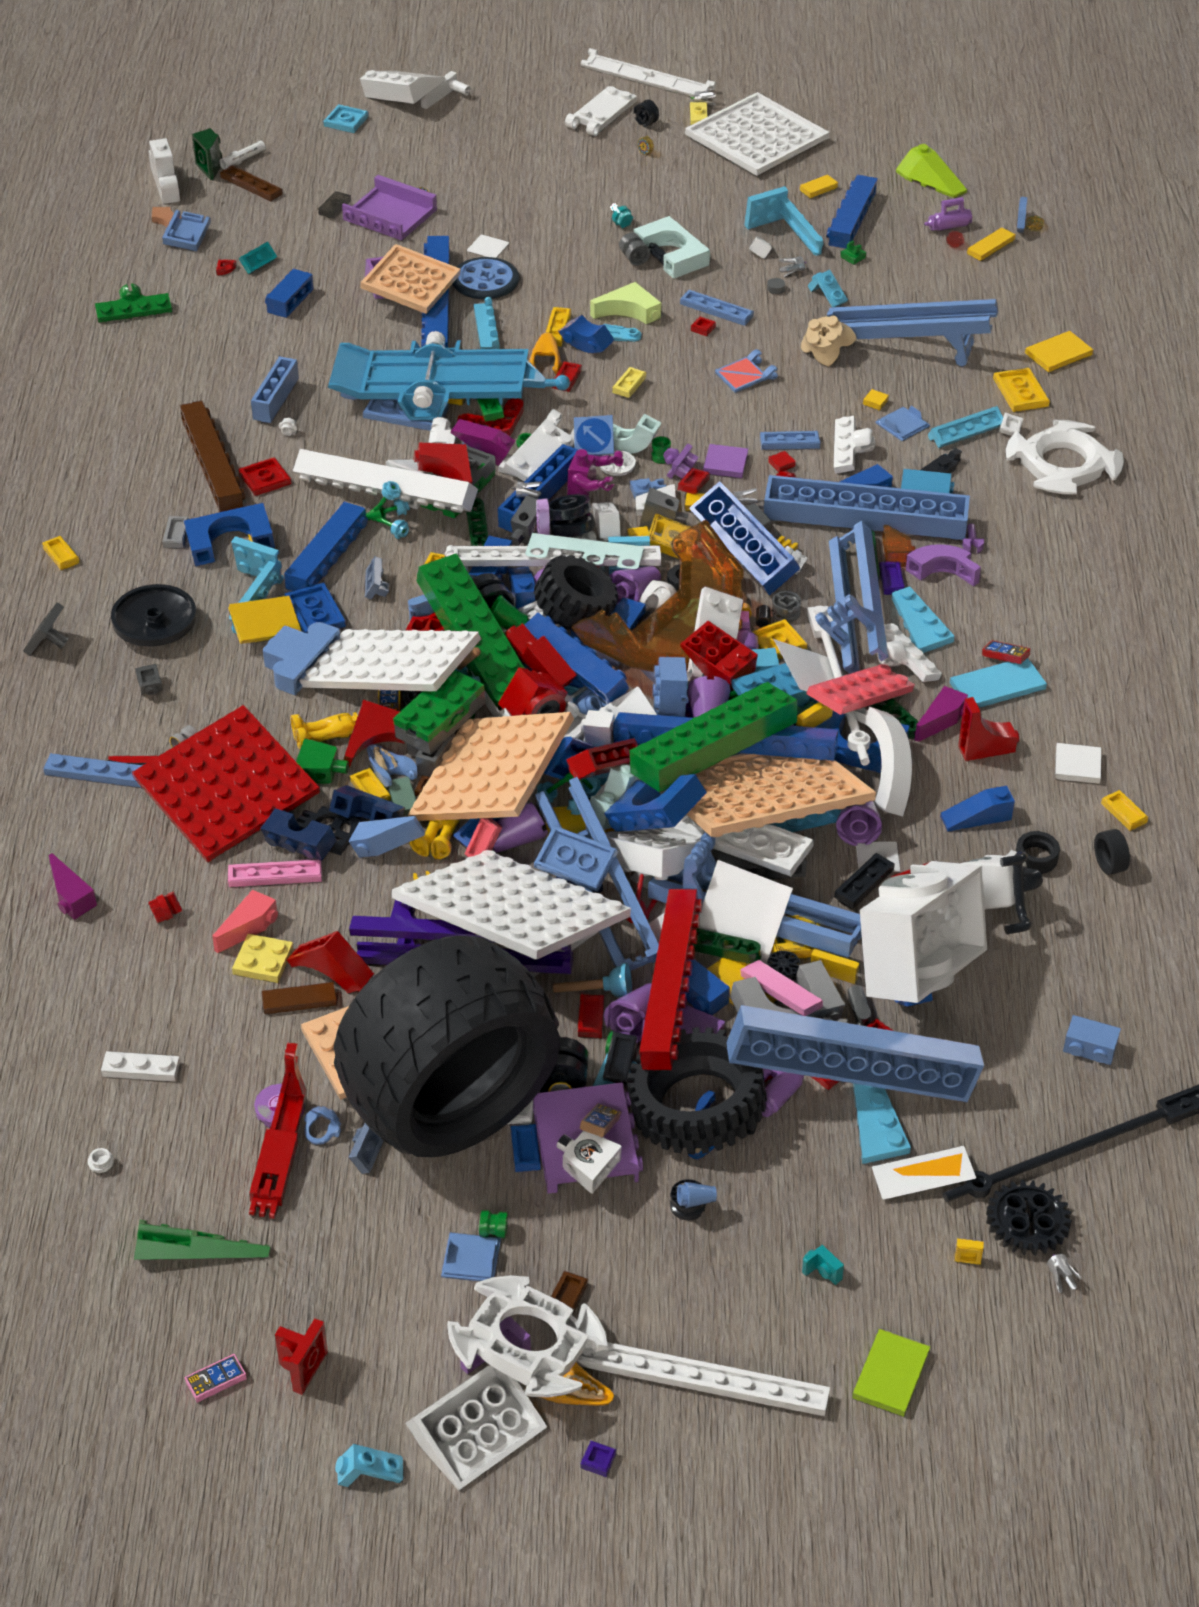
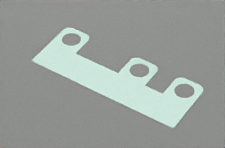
[525,533,644,569]

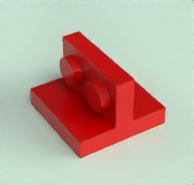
[275,1318,328,1395]

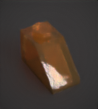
[882,525,915,567]

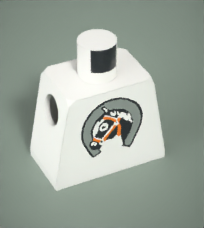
[556,1131,622,1194]

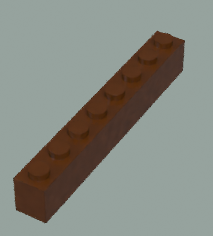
[180,400,245,512]

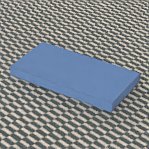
[363,399,449,431]

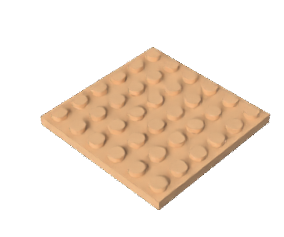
[408,712,574,821]

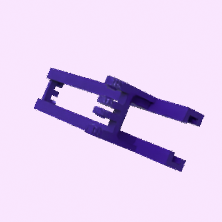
[349,900,574,974]

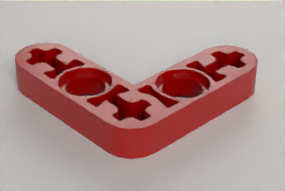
[457,398,524,436]

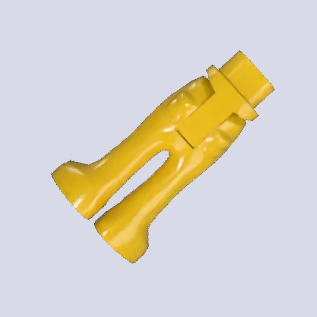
[290,712,358,749]
[409,819,460,859]

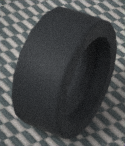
[1094,829,1130,875]
[1016,831,1060,874]

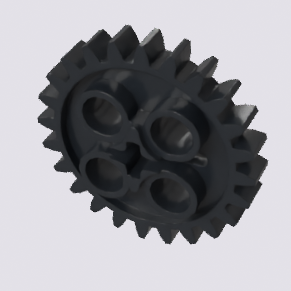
[986,1180,1072,1256]

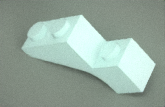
[590,764,640,830]

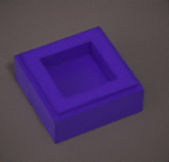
[580,1441,617,1477]

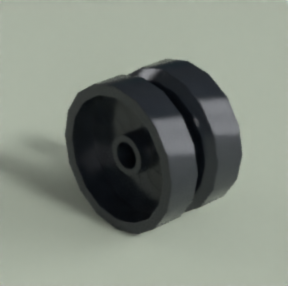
[548,494,595,537]
[472,573,515,609]
[540,1037,589,1093]

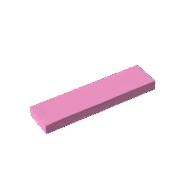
[228,859,322,887]
[741,960,823,1016]

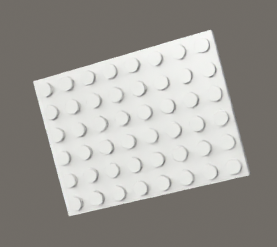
[392,850,631,960]

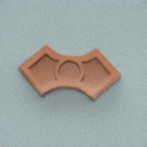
[152,207,181,227]

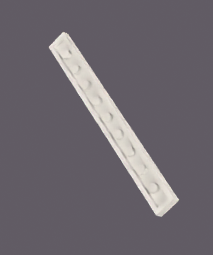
[453,546,661,566]
[576,1342,830,1416]

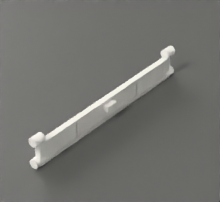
[581,48,716,100]

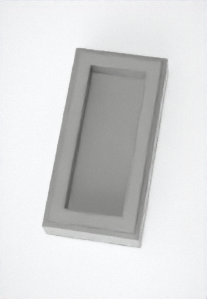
[162,516,189,548]

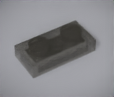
[318,191,351,219]

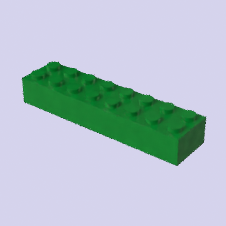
[416,553,524,710]
[629,682,797,792]

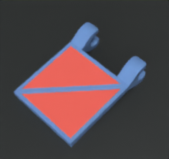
[715,349,778,393]

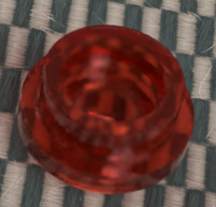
[946,231,964,248]

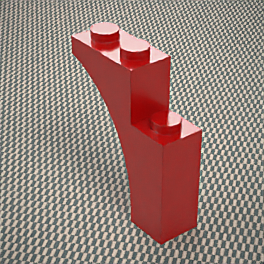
[505,623,576,688]

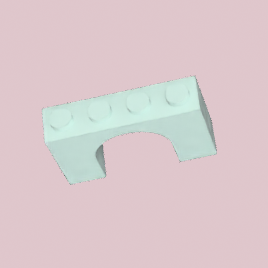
[634,216,711,279]

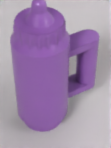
[924,197,972,231]
[762,1068,804,1117]

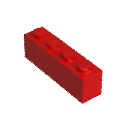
[567,738,638,780]

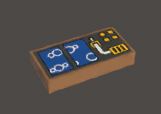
[579,1103,621,1138]

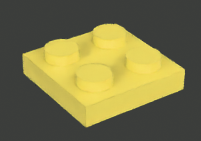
[232,934,293,983]

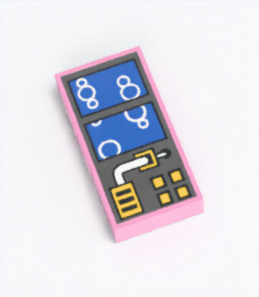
[185,1354,247,1403]

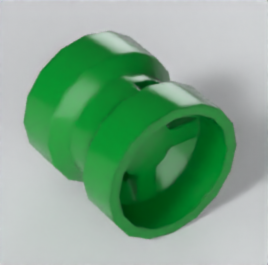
[651,436,671,464]
[479,1210,508,1238]

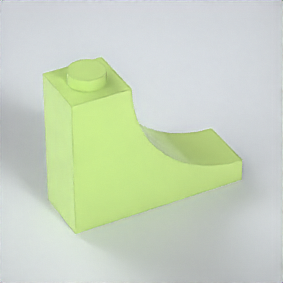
[590,282,661,324]

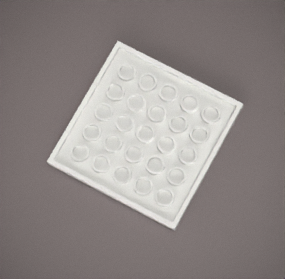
[685,92,830,176]

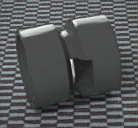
[619,232,650,266]

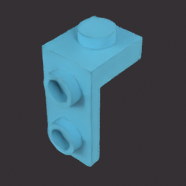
[808,270,848,307]
[335,1444,403,1487]

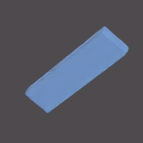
[680,290,754,326]

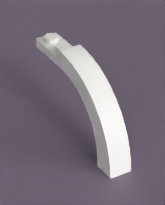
[845,707,912,817]

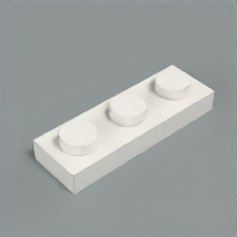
[101,1051,180,1082]

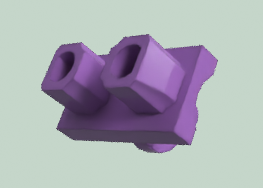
[663,444,699,479]

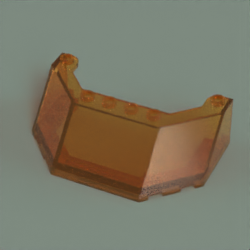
[572,519,744,672]

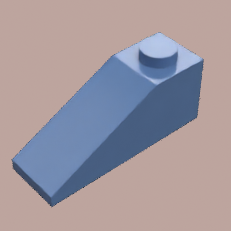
[349,816,425,858]

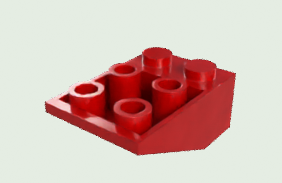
[680,621,758,692]

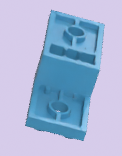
[732,663,819,715]

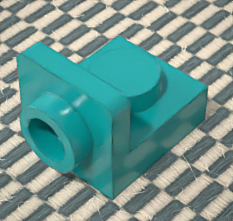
[802,1245,844,1285]

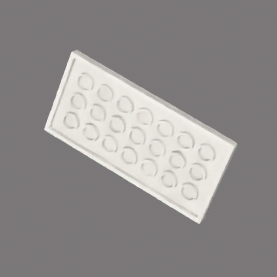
[299,629,481,691]

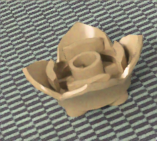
[801,316,857,367]

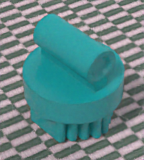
[611,204,634,228]

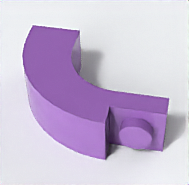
[906,544,981,586]

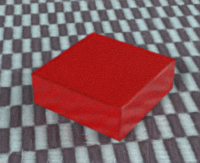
[691,316,716,337]
[768,451,796,472]

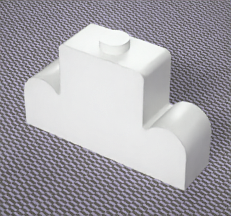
[149,138,180,204]

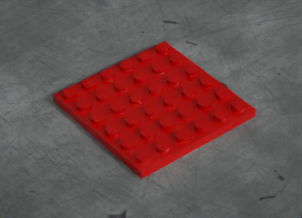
[132,705,320,863]

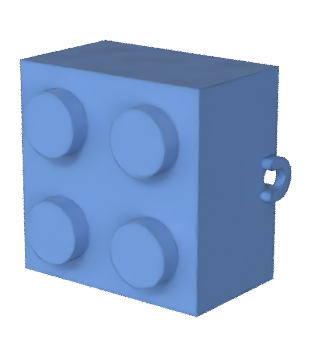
[652,657,689,717]

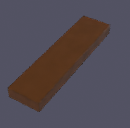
[220,165,283,202]

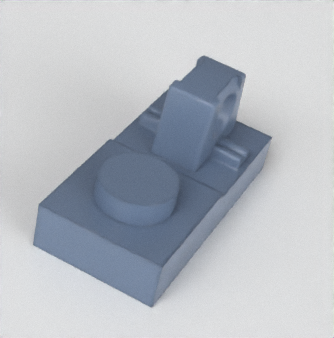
[365,556,389,600]
[349,1123,384,1174]

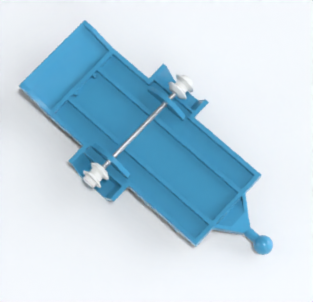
[327,331,570,420]

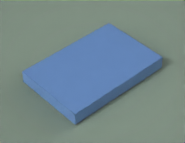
[534,826,618,892]

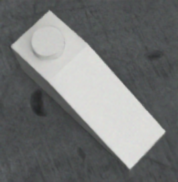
[592,502,621,541]

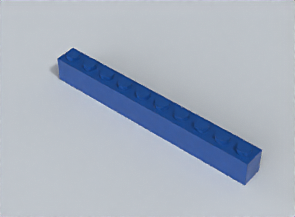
[421,236,450,348]
[613,712,838,761]

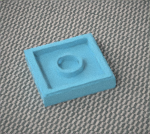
[323,104,369,133]

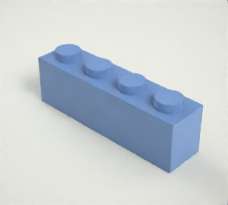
[251,356,299,423]

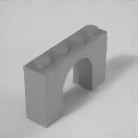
[730,960,845,1020]

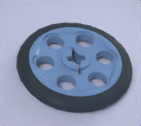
[453,257,520,299]

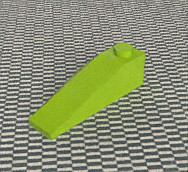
[896,144,967,198]

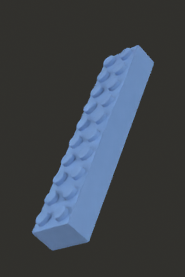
[764,475,970,540]
[727,1005,984,1102]

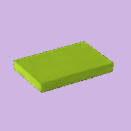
[852,1329,930,1417]

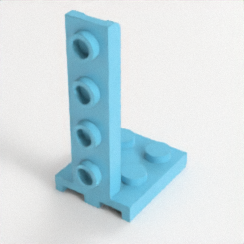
[744,186,824,255]
[229,536,285,634]

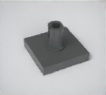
[23,602,69,656]

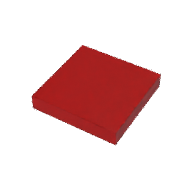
[238,457,291,496]

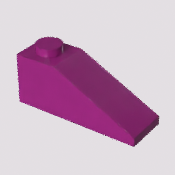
[450,419,516,466]
[915,686,968,742]
[48,853,97,920]

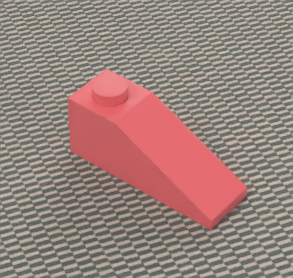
[212,890,278,953]

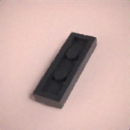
[834,853,895,909]

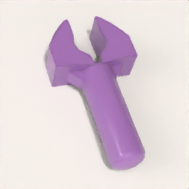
[962,523,984,554]

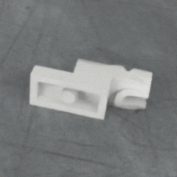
[428,417,457,444]

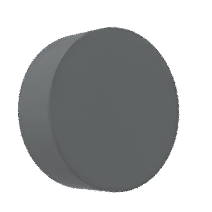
[767,278,785,294]

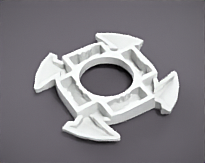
[1006,420,1124,495]
[447,1275,608,1397]

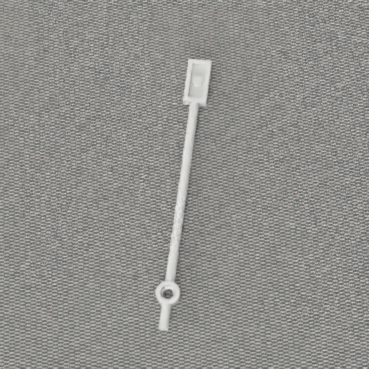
[807,606,870,765]

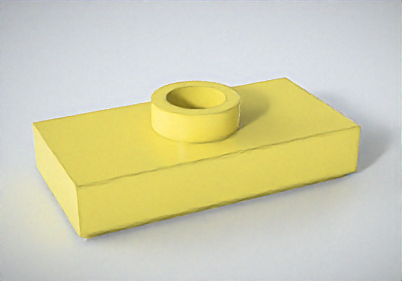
[690,102,707,125]
[612,367,647,398]

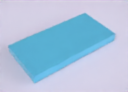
[950,658,1047,708]

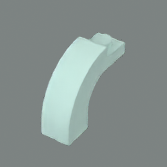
[613,414,661,454]

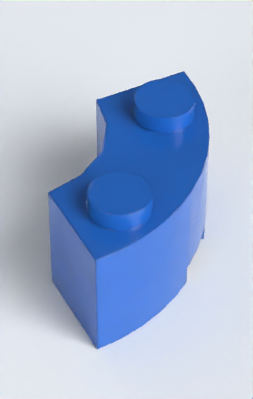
[558,315,615,353]

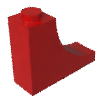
[413,442,472,484]
[958,697,1019,761]
[343,699,405,768]
[286,931,374,993]

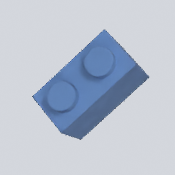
[1063,1015,1121,1065]

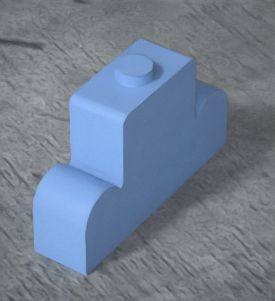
[263,622,340,695]

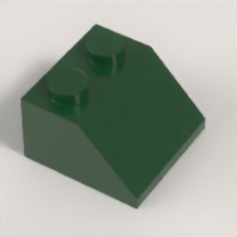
[192,128,222,180]

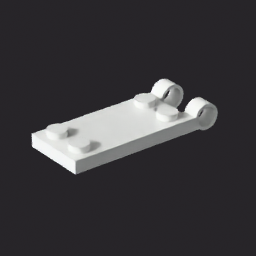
[565,86,637,136]
[504,409,575,481]
[687,587,743,684]

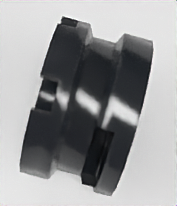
[633,99,659,127]
[767,950,801,982]
[670,1179,706,1221]

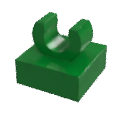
[840,240,866,265]

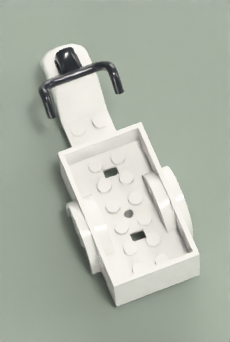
[860,850,1043,1003]

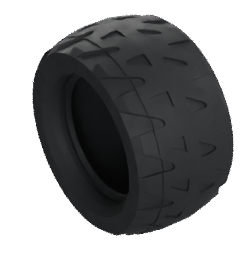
[333,936,561,1158]

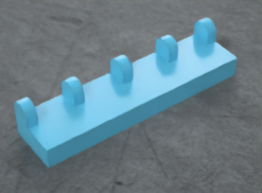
[474,297,500,349]
[928,406,1003,448]

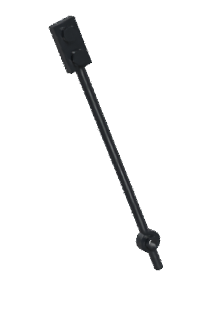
[943,1084,1199,1202]

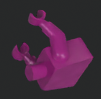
[567,449,624,496]

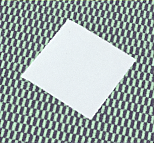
[699,860,793,964]

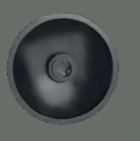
[111,584,197,647]

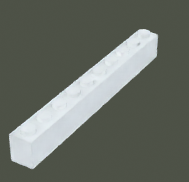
[293,449,478,513]

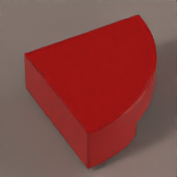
[216,260,237,275]

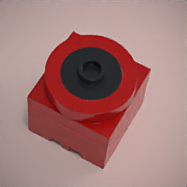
[498,667,568,716]

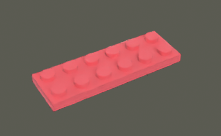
[806,664,915,715]

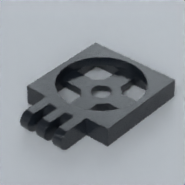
[296,806,362,856]

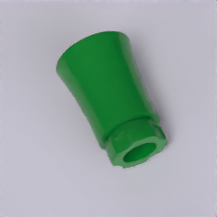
[490,595,530,630]

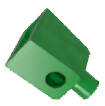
[296,739,349,784]

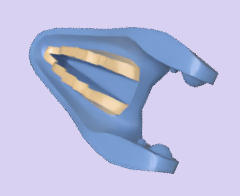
[367,744,417,787]

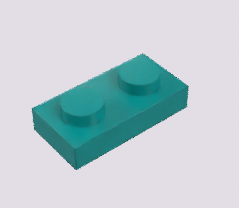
[239,241,278,274]

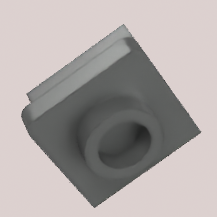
[135,664,162,695]

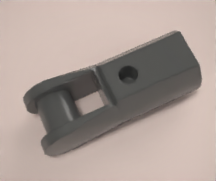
[848,986,871,1026]

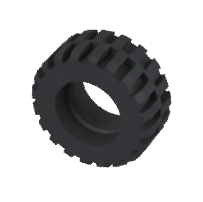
[534,555,618,633]

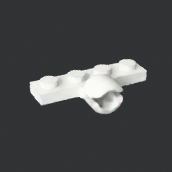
[834,416,875,474]
[877,623,942,682]

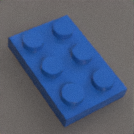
[285,583,346,633]

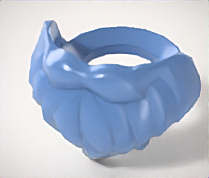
[304,1106,341,1145]

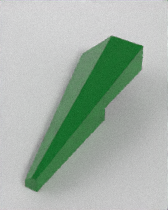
[134,1219,270,1260]

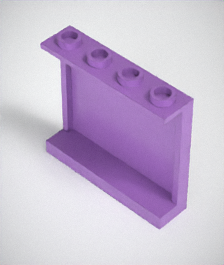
[342,175,437,240]
[533,1083,643,1194]

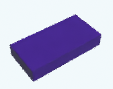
[879,562,905,595]

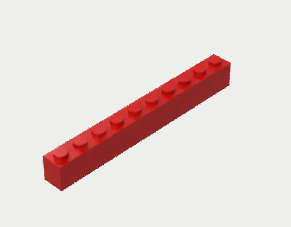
[639,889,702,1070]

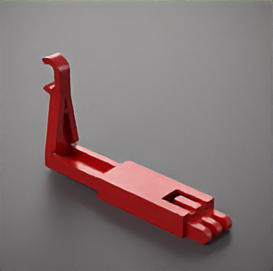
[249,1042,307,1219]

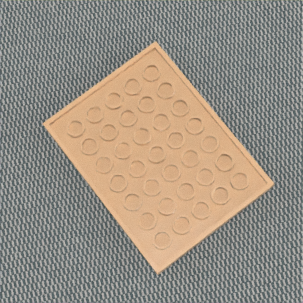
[662,754,876,837]

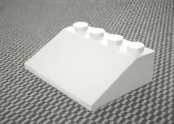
[360,70,445,104]
[605,829,701,880]
[405,1364,547,1490]

